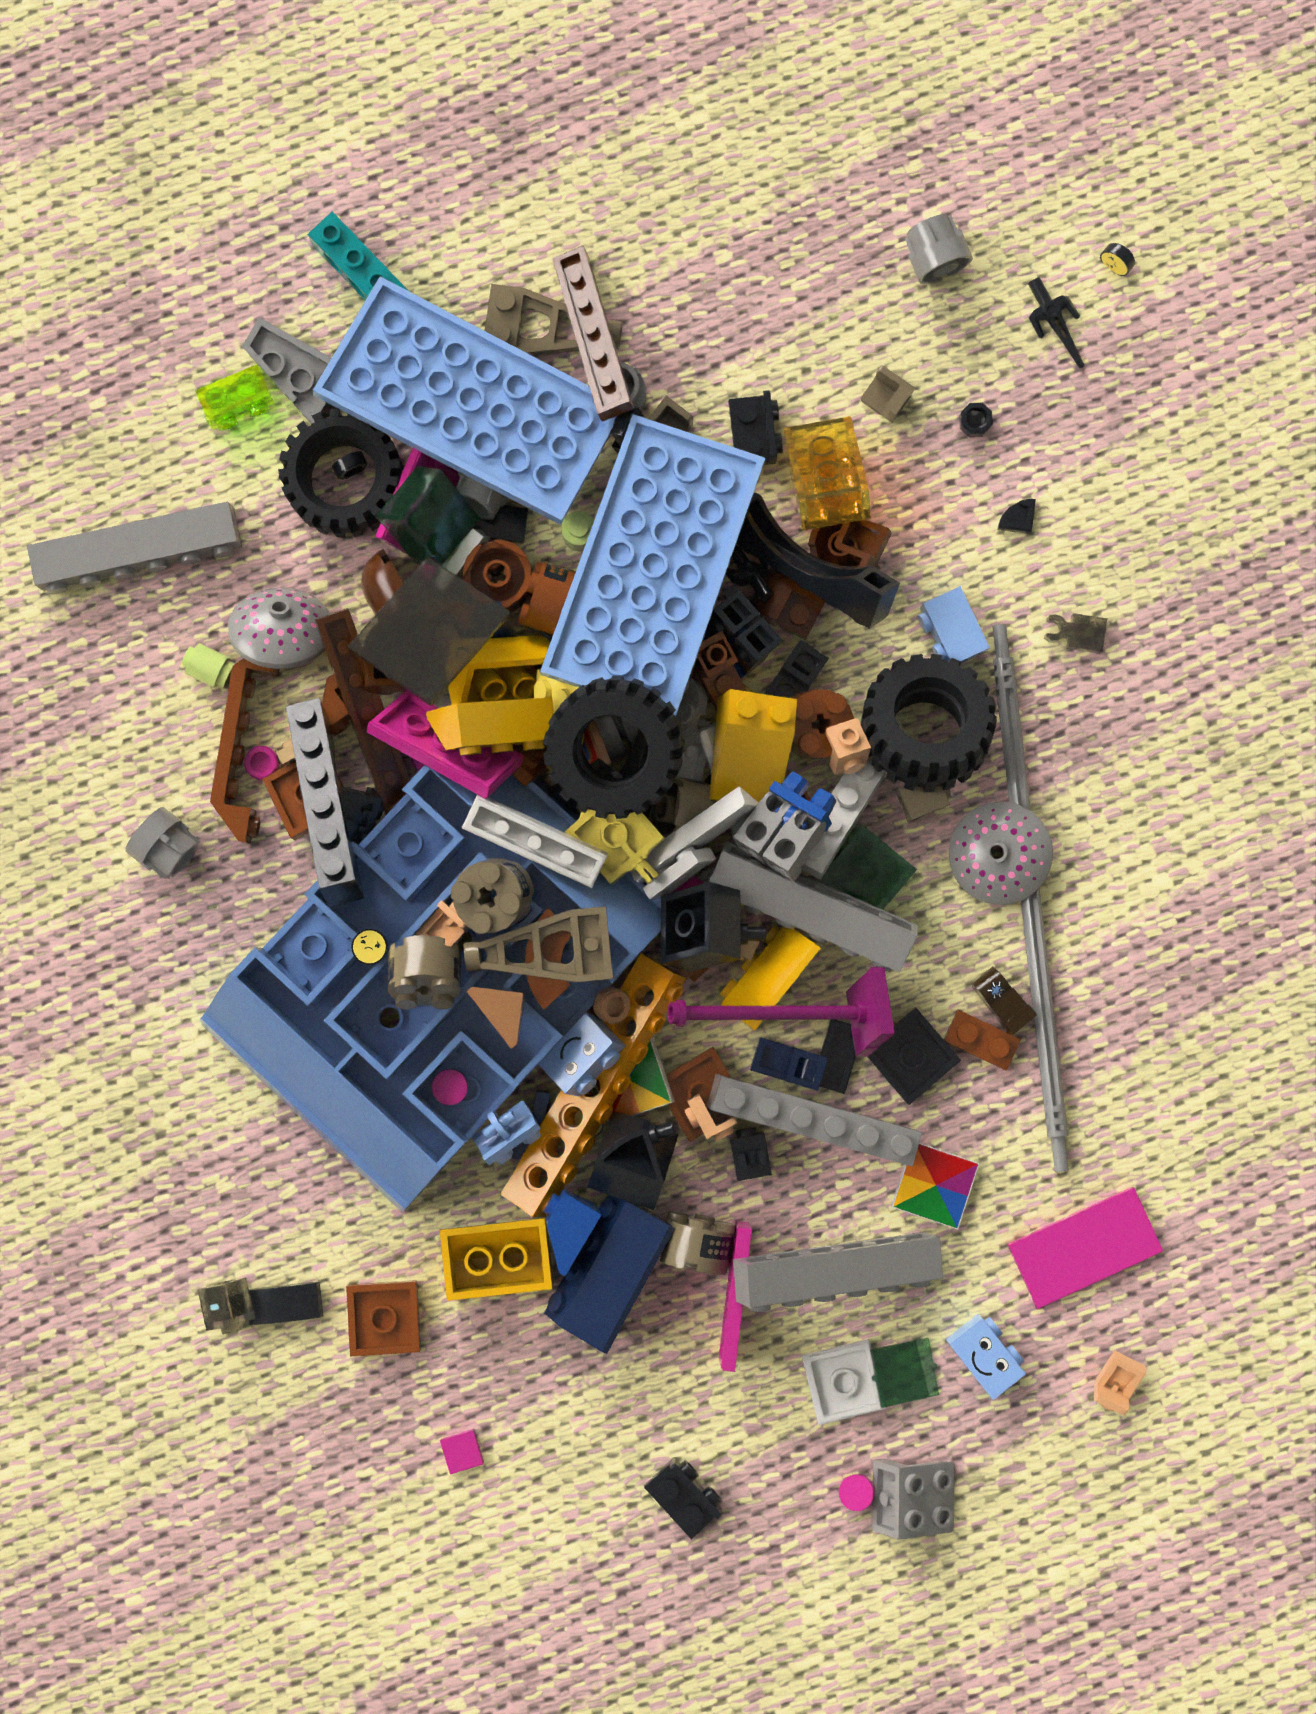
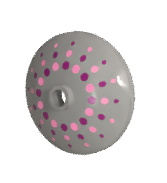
[228,587,330,669]
[949,802,1053,905]

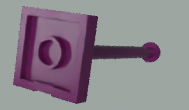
[667,967,895,1057]

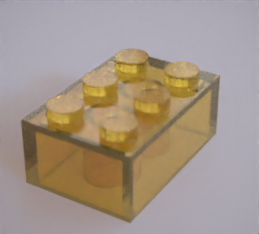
[783,416,871,531]

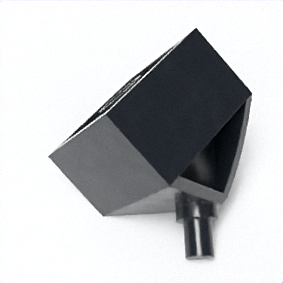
[660,882,766,972]
[587,1112,680,1210]

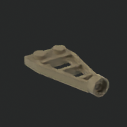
[484,284,622,356]
[464,906,614,982]

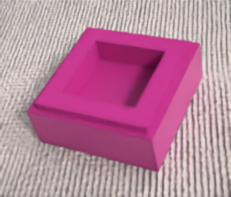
[440,1428,484,1475]

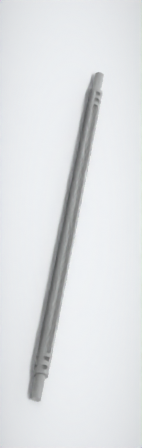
[992,624,1069,1172]

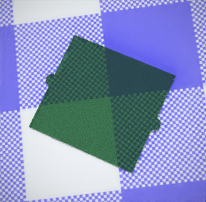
[870,1337,939,1408]

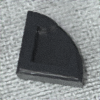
[997,499,1036,534]

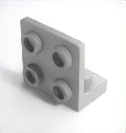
[872,1459,954,1540]

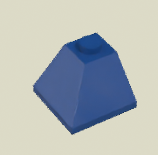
[544,1188,601,1276]

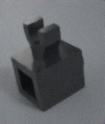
[729,1127,772,1181]

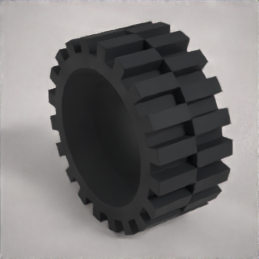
[278,409,404,538]

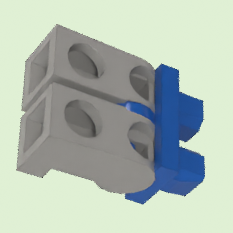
[733,771,836,882]

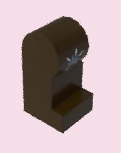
[971,966,1037,1035]

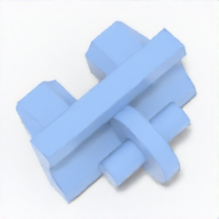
[472,1100,541,1165]

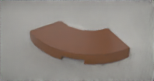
[525,908,572,1010]

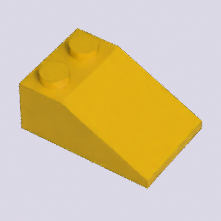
[709,689,797,803]

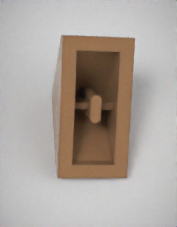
[467,987,525,1049]

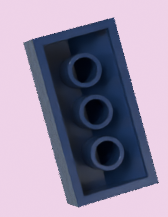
[544,1195,675,1354]

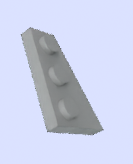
[242,317,331,424]

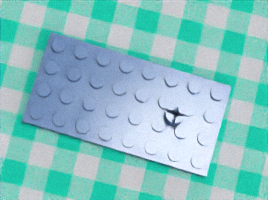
[313,277,617,525]
[540,414,765,717]

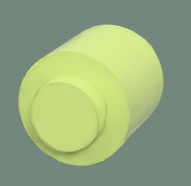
[562,511,594,552]
[182,643,235,689]

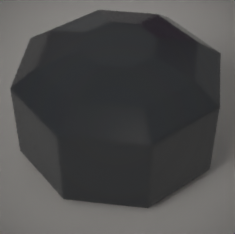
[959,402,993,437]

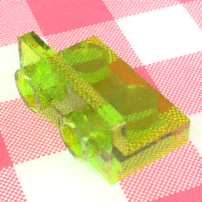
[195,364,275,431]

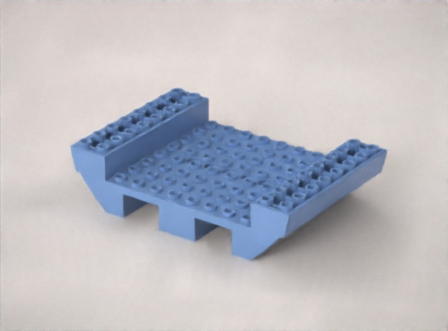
[200,765,661,1213]

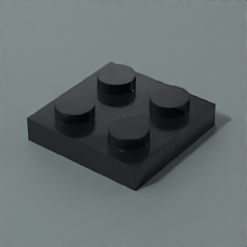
[867,1007,961,1105]

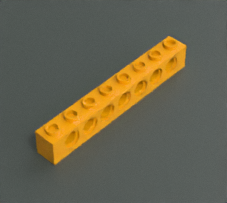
[500,953,686,1218]

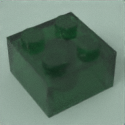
[376,466,480,569]
[819,822,917,910]

